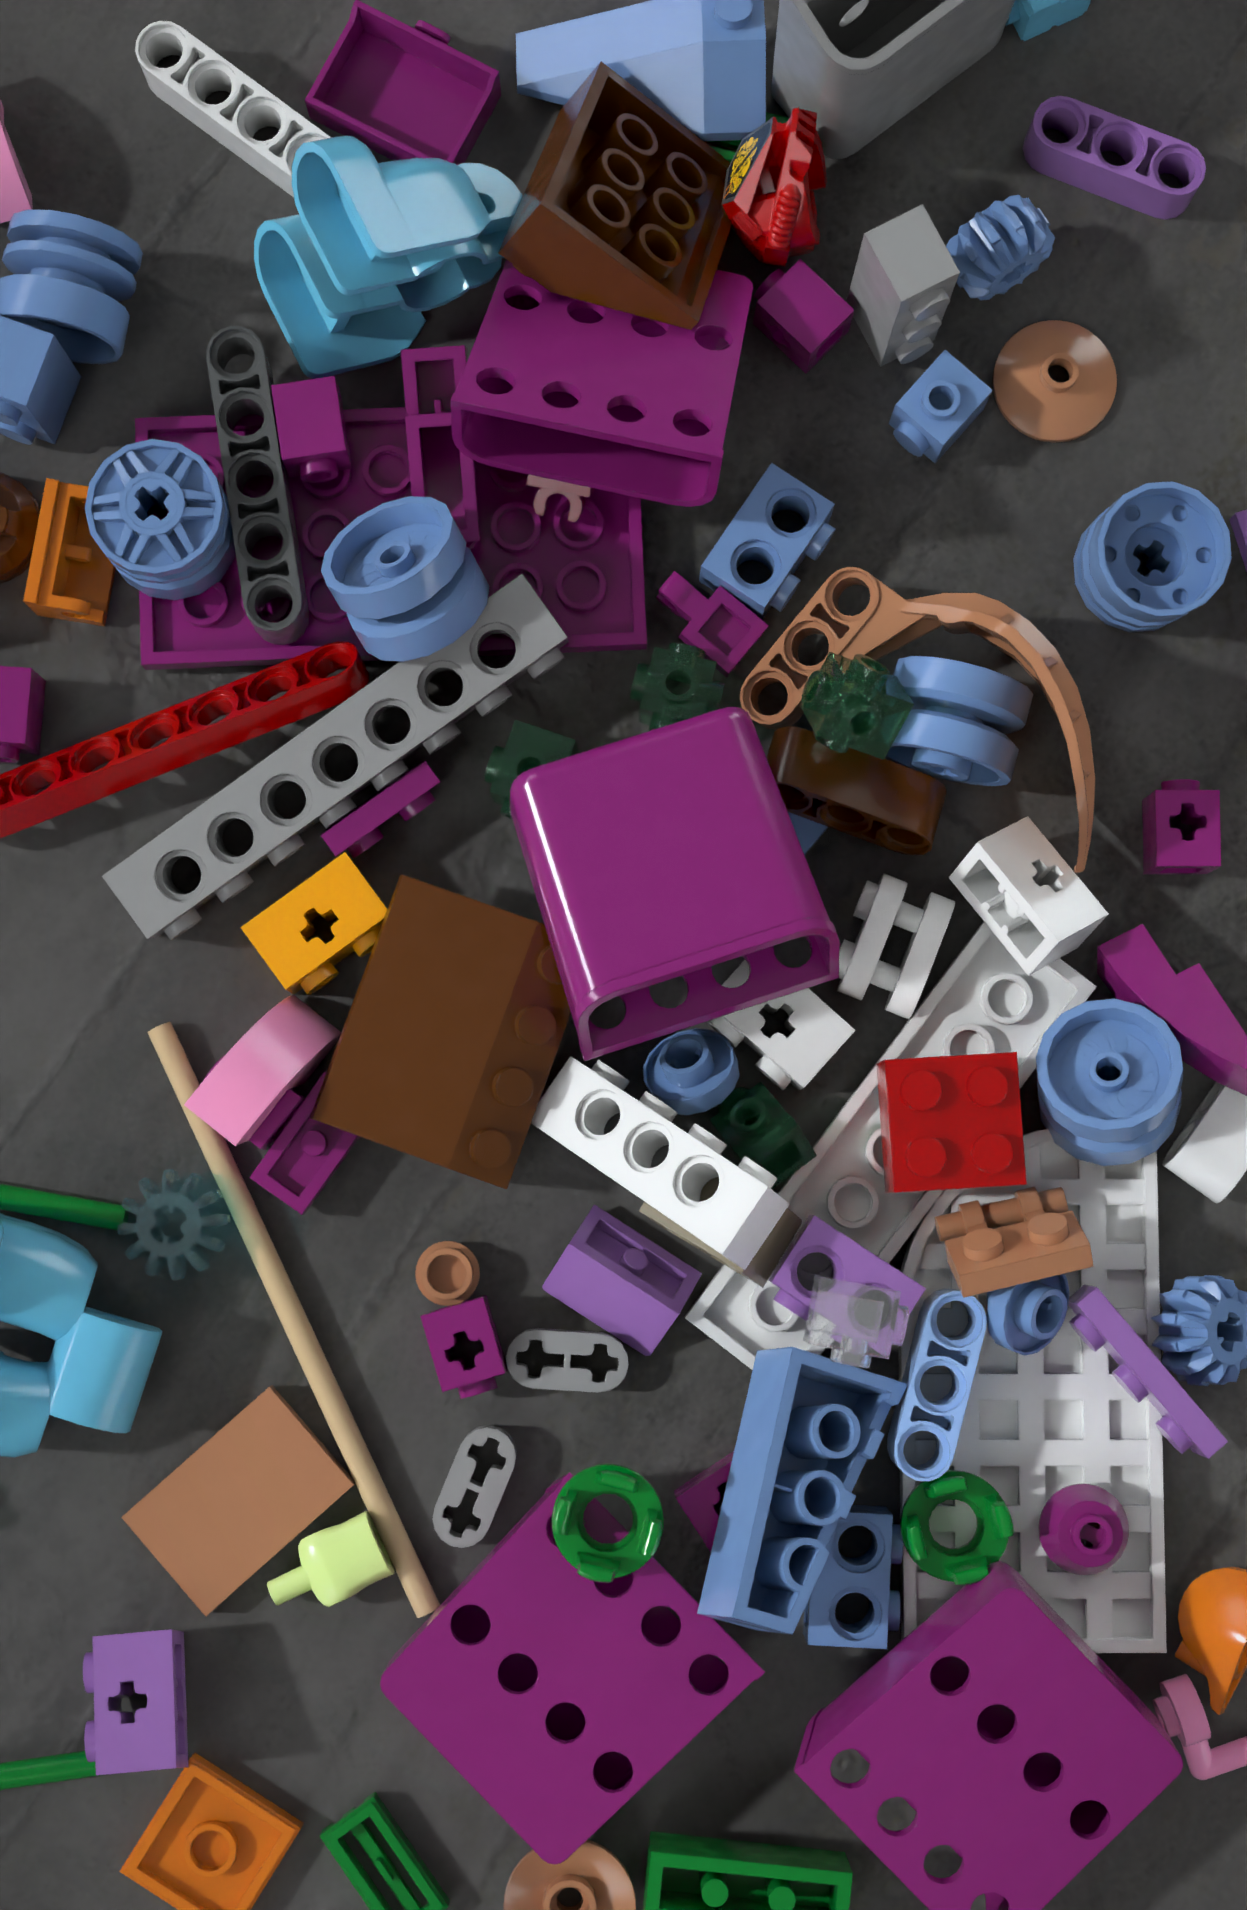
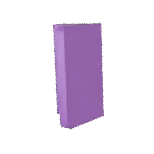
[542,1204,702,1356]

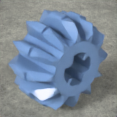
[946,195,1055,300]
[1151,1275,1247,1386]

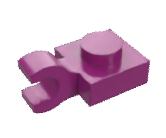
[656,571,769,678]

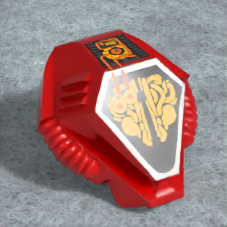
[722,107,827,266]

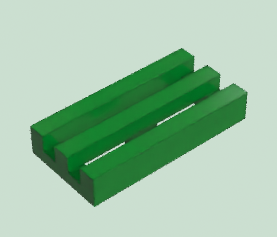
[320,1792,450,1910]

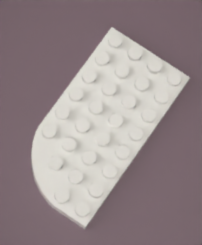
[898,1129,1167,1653]

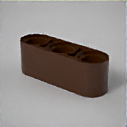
[766,726,947,856]

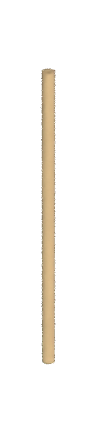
[147,1022,440,1618]

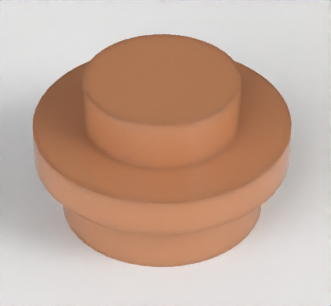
[415,1241,480,1306]

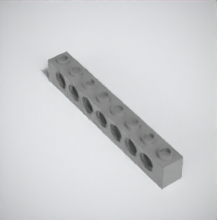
[102,574,568,941]

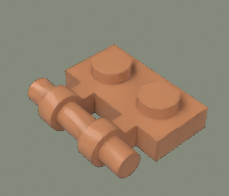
[934,1186,1094,1298]

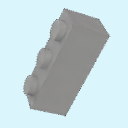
[846,204,960,367]

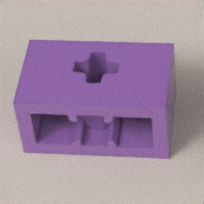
[83,1629,188,1775]

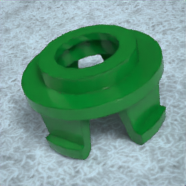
[552,1464,664,1583]
[900,1470,1014,1585]

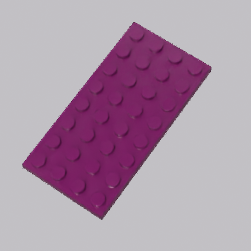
[135,407,647,670]

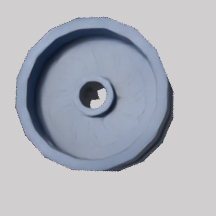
[321,496,490,662]
[873,656,1033,786]
[1036,998,1183,1166]

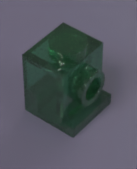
[710,1081,817,1189]

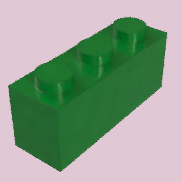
[643,1831,853,1910]

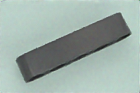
[206,326,309,645]

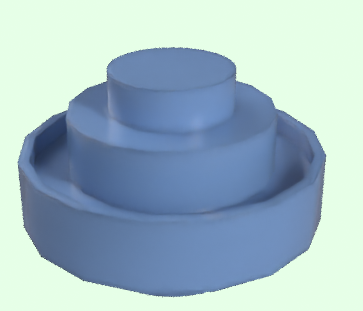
[643,1028,739,1115]
[986,1274,1070,1356]

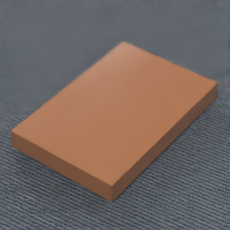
[121,1385,355,1617]

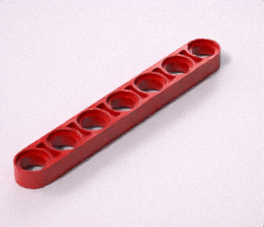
[0,641,369,839]

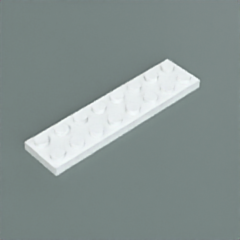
[684,921,1097,1370]

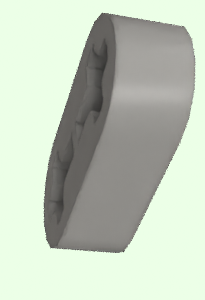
[506,1328,629,1393]
[432,1425,517,1548]

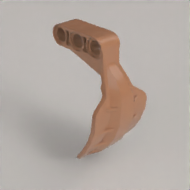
[740,567,1096,874]

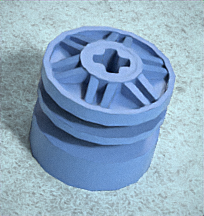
[0,209,143,364]
[85,439,236,600]
[1073,482,1232,632]

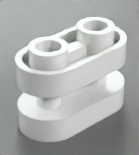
[837,873,955,1019]

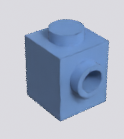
[889,350,993,463]

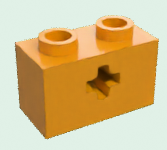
[240,852,387,995]

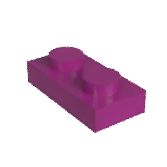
[320,761,440,858]
[249,1072,360,1215]

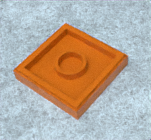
[119,1752,304,1910]

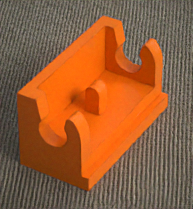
[23,478,116,627]

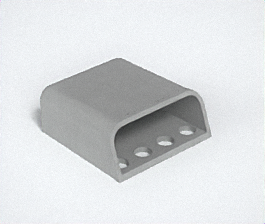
[771,0,1015,159]

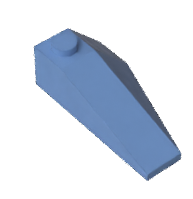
[516,0,766,141]

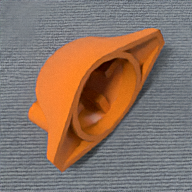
[1175,1567,1247,1715]

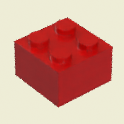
[877,1052,1027,1193]

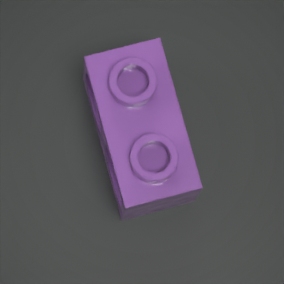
[768,1215,926,1358]

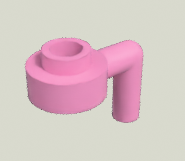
[1153,1674,1247,1780]

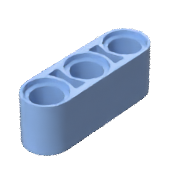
[887,1288,987,1482]

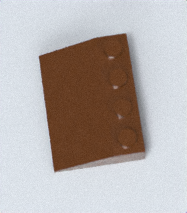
[498,61,732,330]
[310,875,571,1190]

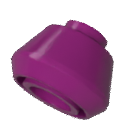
[1038,1483,1129,1575]

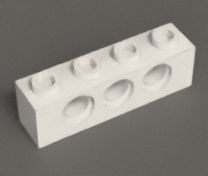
[531,1056,789,1270]

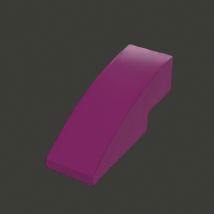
[401,345,480,542]
[1097,924,1247,1096]

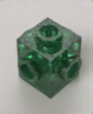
[630,643,725,731]
[801,652,914,760]
[484,720,578,820]

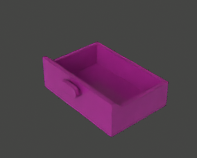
[305,0,501,165]

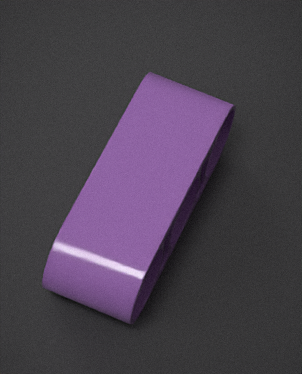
[1023,96,1206,219]

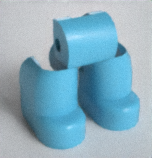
[254,136,523,379]
[0,1213,163,1458]

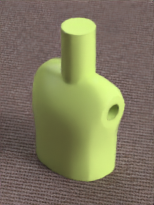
[267,1511,395,1607]

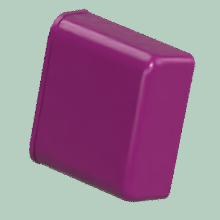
[451,260,753,507]
[510,707,840,1061]
[380,1472,765,1865]
[794,1561,1183,1910]

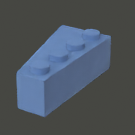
[697,1347,908,1635]

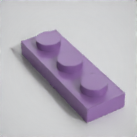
[1068,1285,1228,1459]

